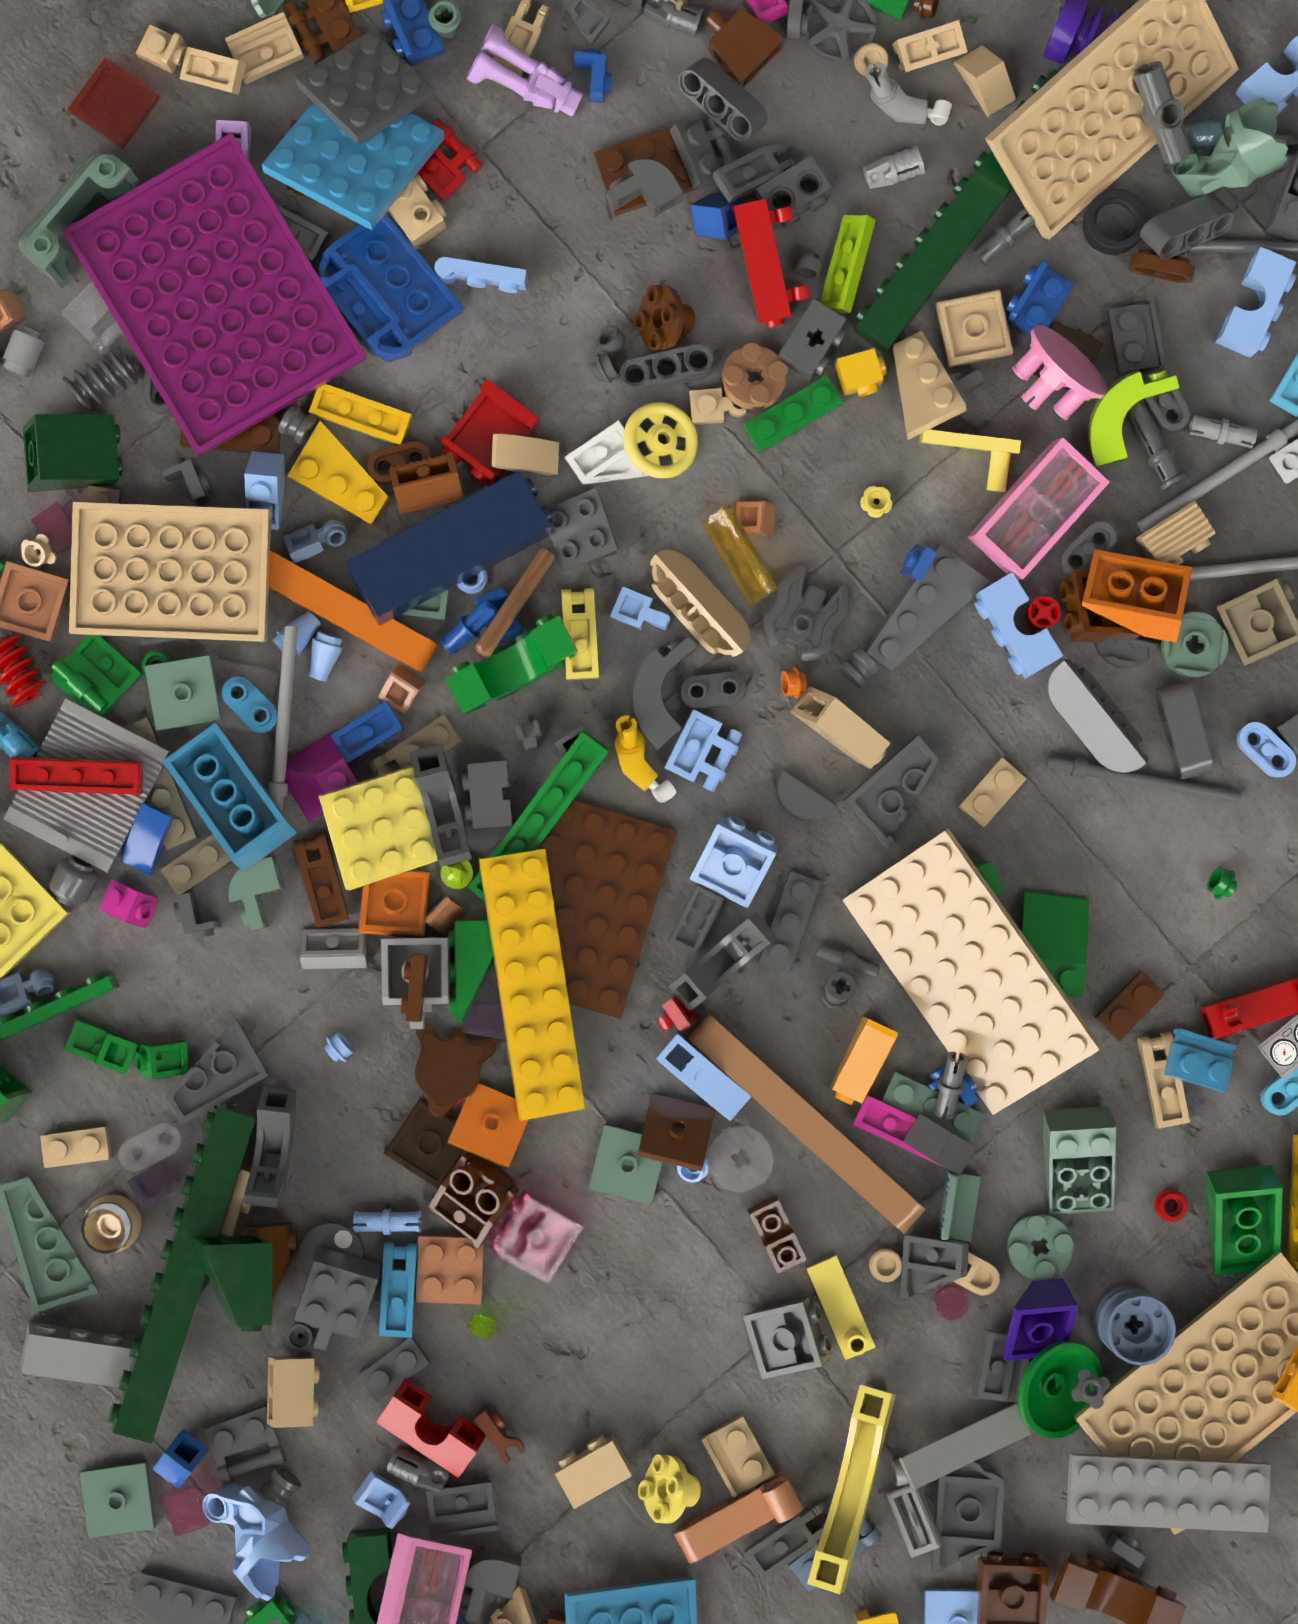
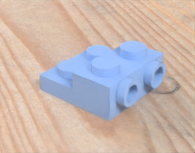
[690,816,779,908]

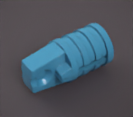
[0,712,40,757]

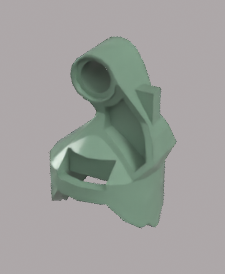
[1172,99,1288,197]

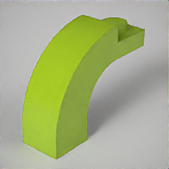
[1088,370,1179,467]

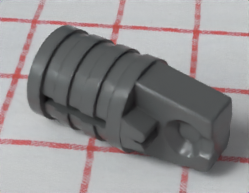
[644,0,705,37]
[386,1444,449,1493]

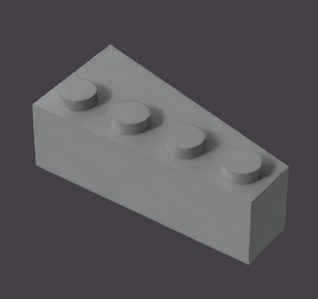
[21,1321,133,1387]

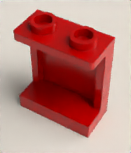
[440,379,540,485]

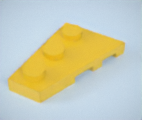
[288,421,389,526]

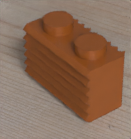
[389,453,464,514]

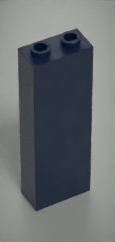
[346,471,553,626]

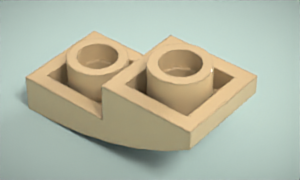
[492,434,559,476]

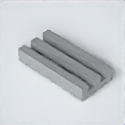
[886,1485,944,1558]

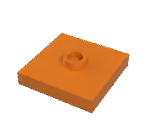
[358,870,430,938]
[447,1083,529,1168]

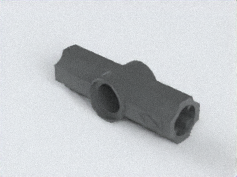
[1133,61,1192,164]

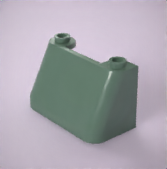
[17,153,141,288]

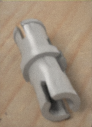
[1188,414,1257,449]

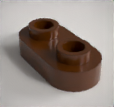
[1129,249,1195,283]
[367,441,432,484]

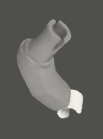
[865,62,952,126]

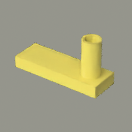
[919,430,1021,492]
[806,1254,875,1360]

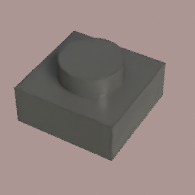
[1105,1531,1146,1568]

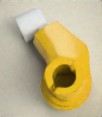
[614,715,676,803]

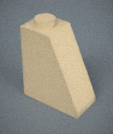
[791,686,890,769]

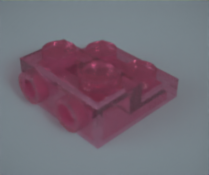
[489,1190,583,1284]

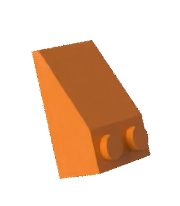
[1082,549,1193,643]

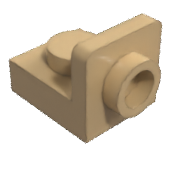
[136,25,187,74]

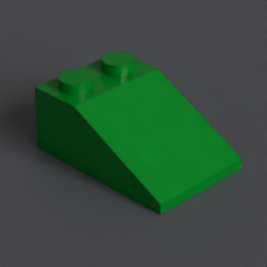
[1019,891,1089,998]
[1206,1165,1283,1275]

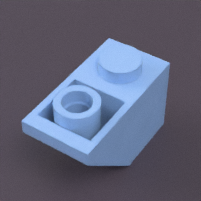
[244,451,285,530]

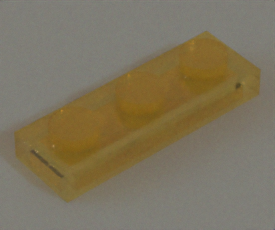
[702,505,778,606]

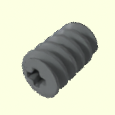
[62,345,138,411]

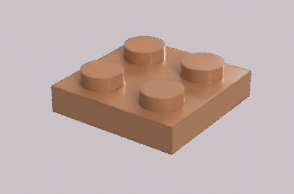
[0,561,70,643]
[416,1235,484,1305]

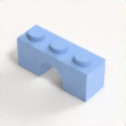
[1235,36,1298,115]
[1215,247,1297,358]
[974,572,1063,679]

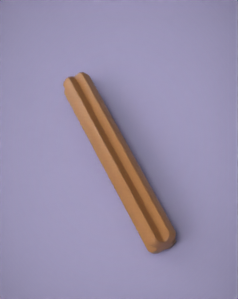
[475,548,555,657]

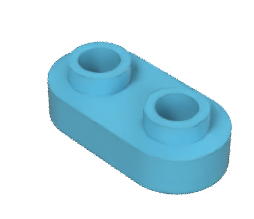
[1261,1068,1298,1116]

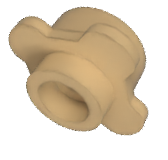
[21,533,57,570]

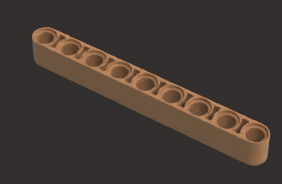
[687,1014,926,1234]

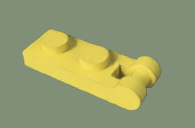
[561,588,599,680]

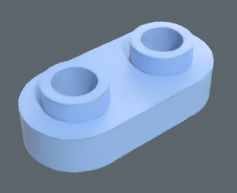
[1236,722,1296,778]

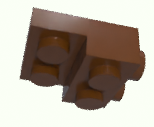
[1059,571,1140,642]
[976,1551,1049,1624]

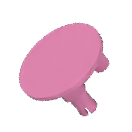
[1012,325,1108,420]

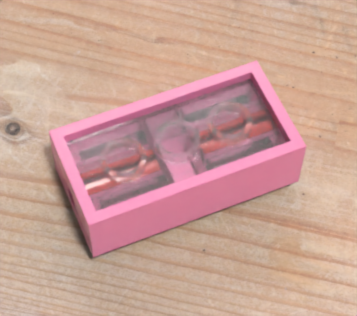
[967,437,1110,580]
[377,1533,472,1624]

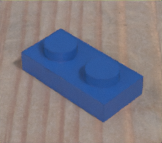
[330,701,404,764]

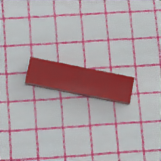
[10,756,143,795]

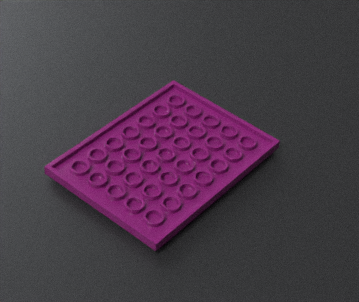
[61,133,367,458]

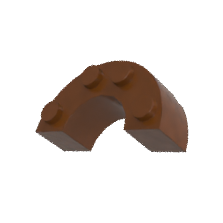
[1050,1552,1186,1624]

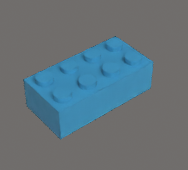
[162,722,297,872]

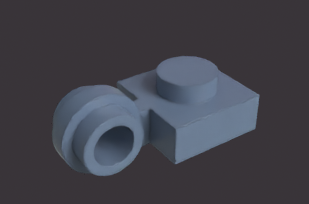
[283,520,348,564]
[0,969,56,1017]

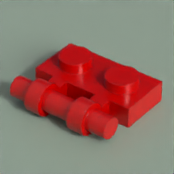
[418,118,483,203]

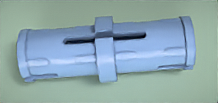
[353,1208,422,1235]

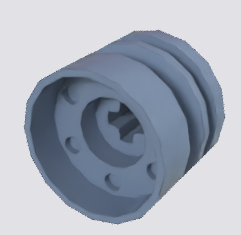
[1093,1285,1176,1366]

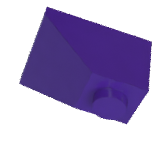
[1002,1278,1078,1361]

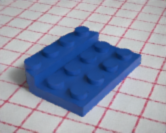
[318,214,464,362]

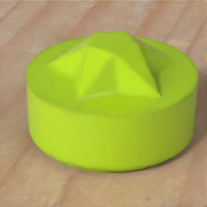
[440,860,474,889]

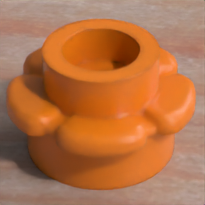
[781,667,807,699]

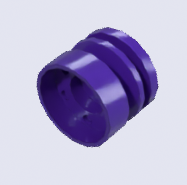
[1043,0,1121,64]

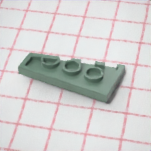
[0,1176,99,1313]

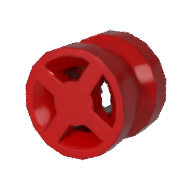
[1025,596,1061,631]

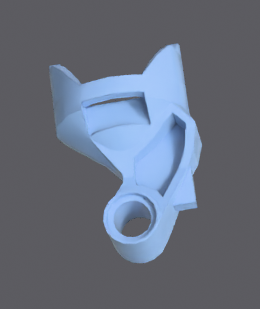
[202,1482,310,1601]

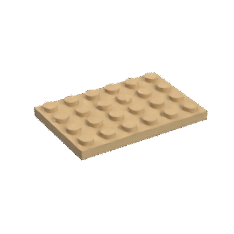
[69,502,271,642]

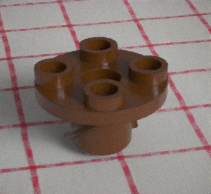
[633,285,695,351]

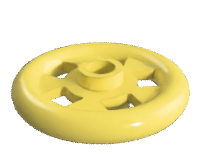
[624,402,698,479]

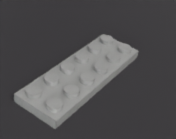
[1066,1453,1271,1533]

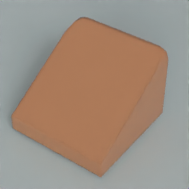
[0,291,27,333]
[734,500,776,536]
[378,665,426,715]
[425,897,466,936]

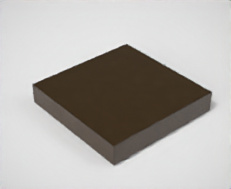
[384,1098,464,1189]

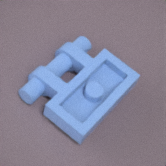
[664,709,743,793]

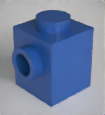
[153,1429,209,1489]

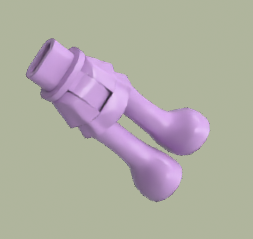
[466,24,583,117]

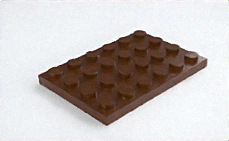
[495,800,677,1019]

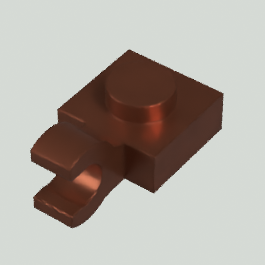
[474,1405,525,1463]

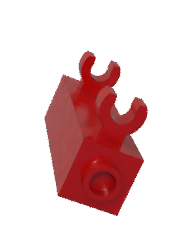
[732,198,811,328]
[1199,975,1298,1039]

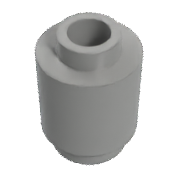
[2,326,45,378]

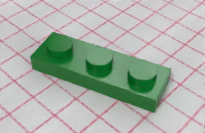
[743,375,843,454]

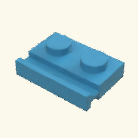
[1164,1029,1237,1092]

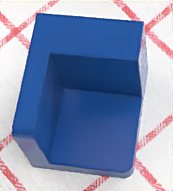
[691,194,742,240]

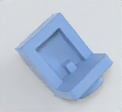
[352,1471,410,1529]

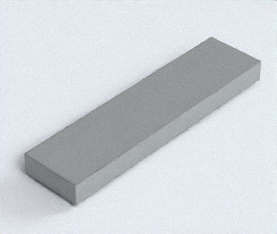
[899,1404,1031,1490]

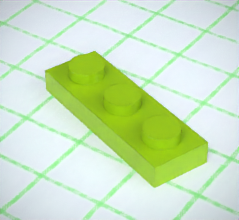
[820,215,876,313]

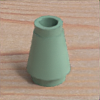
[428,1,461,39]

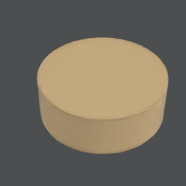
[854,43,888,77]
[869,1248,902,1282]

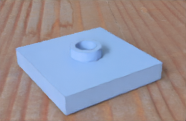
[924,1588,979,1624]

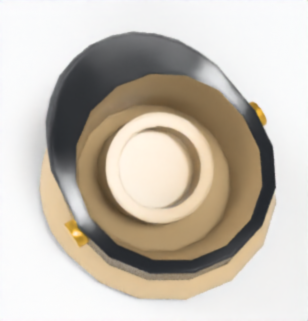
[81,1194,142,1254]

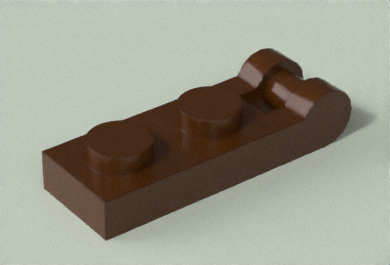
[293,831,350,928]

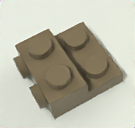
[1217,578,1298,666]

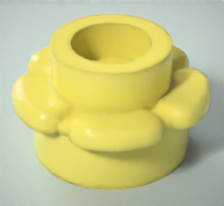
[860,486,892,518]

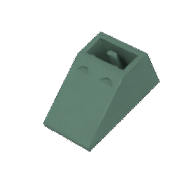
[1043,1106,1116,1215]

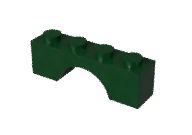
[342,1527,393,1624]

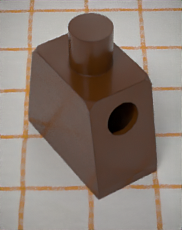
[704,8,784,88]

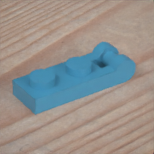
[379,1242,418,1338]

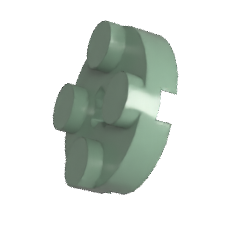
[1161,612,1228,678]
[1006,1213,1074,1280]

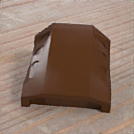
[426,1152,519,1249]

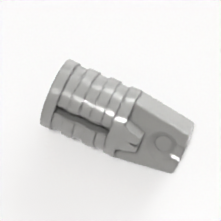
[863,146,925,189]

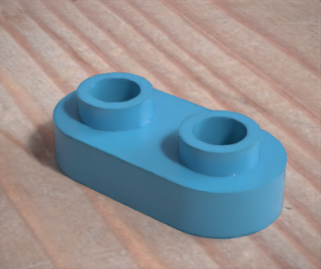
[222,676,278,733]

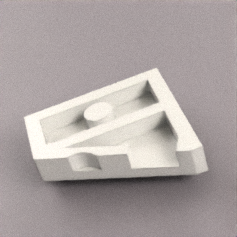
[564,420,648,485]

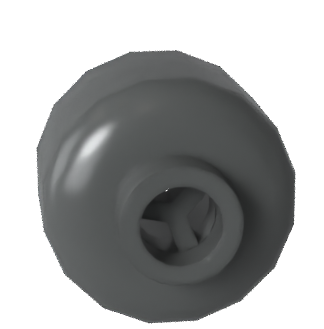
[49,855,98,906]

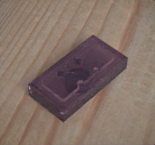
[463,1001,507,1041]

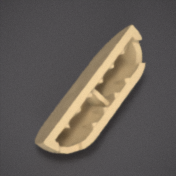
[650,550,751,657]

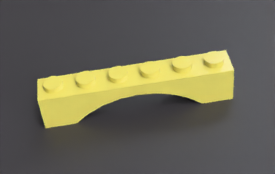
[807,1385,896,1594]

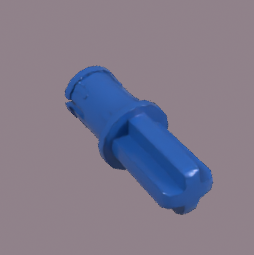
[441,600,498,654]

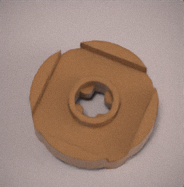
[722,342,788,410]

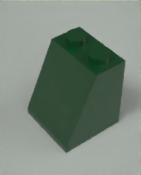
[23,414,123,492]
[193,1235,273,1332]

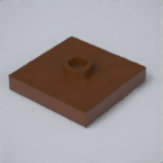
[637,1093,716,1172]

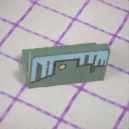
[937,1170,981,1242]

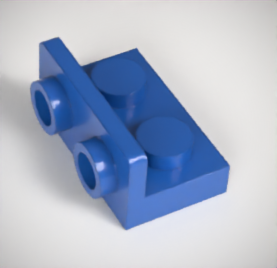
[380,0,445,67]
[1006,259,1074,336]

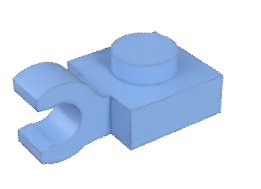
[610,587,671,631]

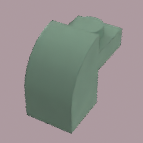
[228,857,285,931]

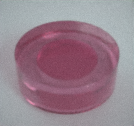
[935,1285,969,1320]

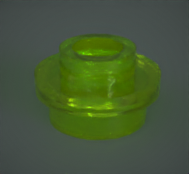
[466,1314,499,1339]

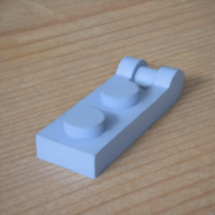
[435,257,528,293]

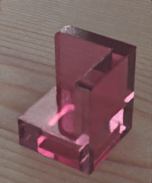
[30,502,72,553]
[163,1487,210,1537]

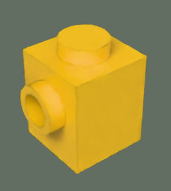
[835,348,887,397]

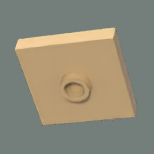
[935,290,1013,368]

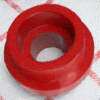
[1154,1189,1188,1222]

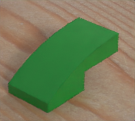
[64,1018,138,1075]

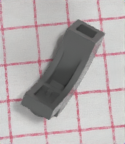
[633,636,697,752]
[410,744,472,867]
[668,912,777,1011]
[244,1086,296,1208]

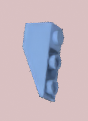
[656,1032,751,1121]

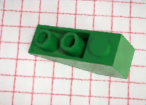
[449,920,494,1023]

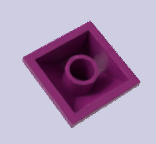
[285,733,361,823]

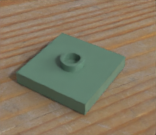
[144,655,222,731]
[588,1124,662,1205]
[80,1461,156,1538]

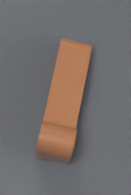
[673,1470,803,1563]

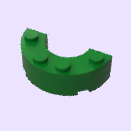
[445,613,578,714]

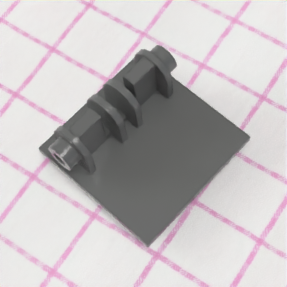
[548,488,619,572]

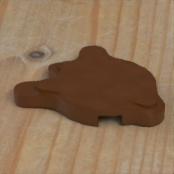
[415,1022,496,1116]

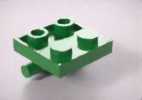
[49,635,143,717]

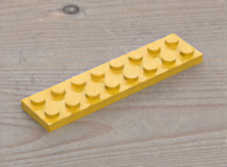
[479,849,585,1121]

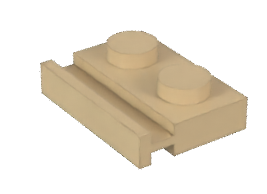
[225,12,304,84]
[701,1414,775,1498]

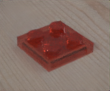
[68,57,160,150]

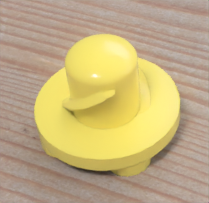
[638,1454,701,1524]

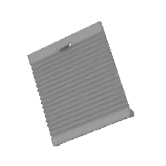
[3,698,172,873]

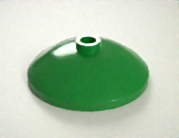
[1018,1341,1103,1438]

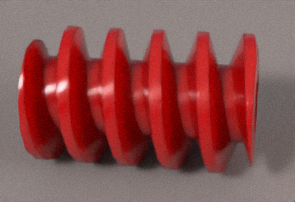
[0,634,47,707]

